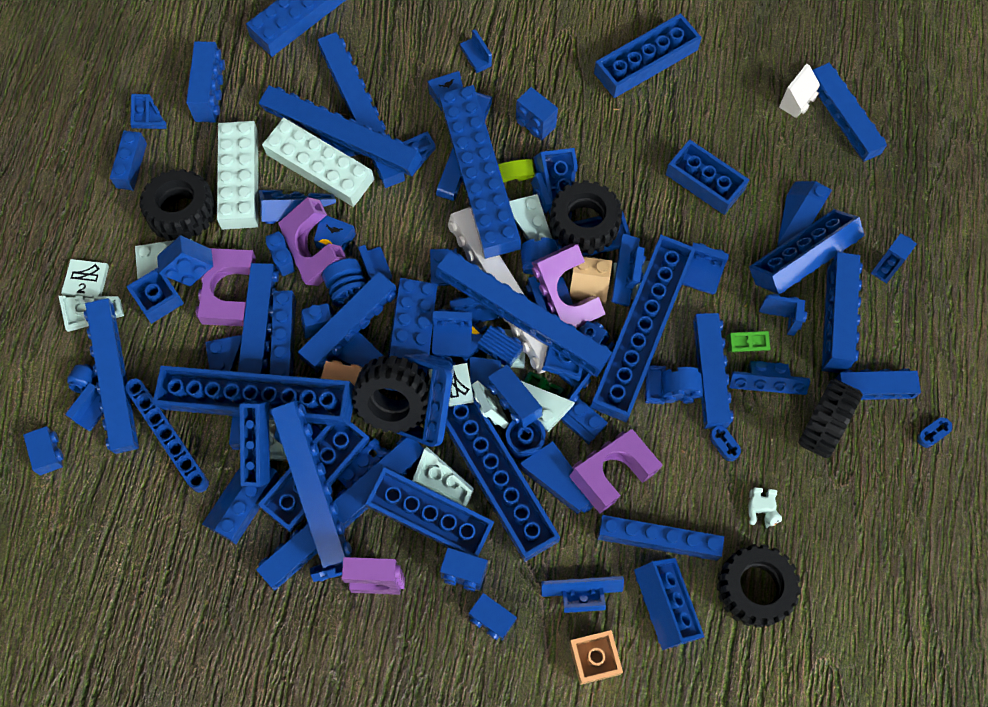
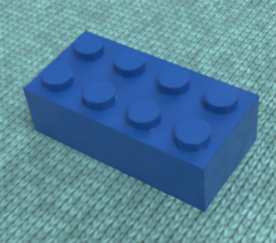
[186,41,225,122]
[665,139,750,215]

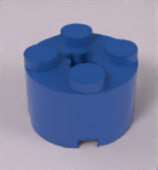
[521,237,558,275]
[662,367,703,404]
[505,420,546,460]

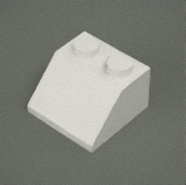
[779,64,820,118]

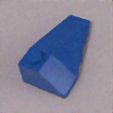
[534,148,578,220]
[777,181,832,247]
[258,190,336,224]

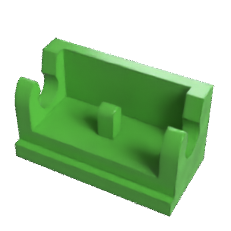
[726,331,770,352]

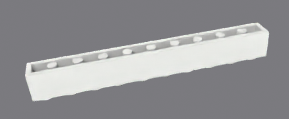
[448,207,548,374]

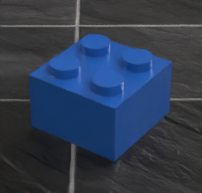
[516,87,558,140]
[157,235,213,287]
[126,268,184,324]
[440,548,488,592]

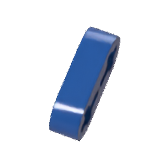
[917,418,952,448]
[710,426,741,461]

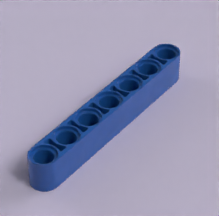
[436,92,492,201]
[126,378,209,493]

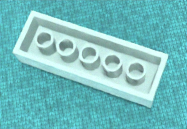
[262,117,374,207]
[217,121,259,230]

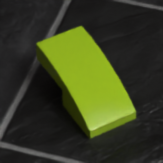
[498,159,535,183]

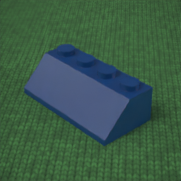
[202,467,280,545]
[634,558,704,650]

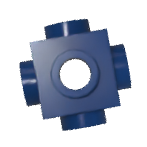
[579,321,610,345]

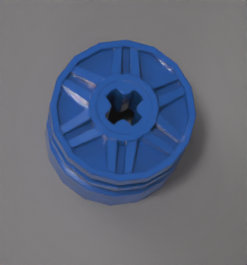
[321,258,367,307]

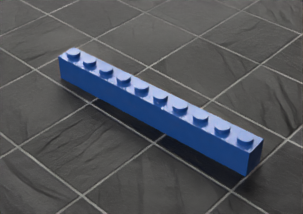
[317,32,405,188]
[259,85,423,177]
[437,251,612,377]
[229,263,279,450]
[256,437,424,591]

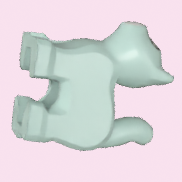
[748,487,782,528]

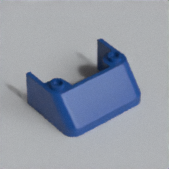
[397,354,454,447]

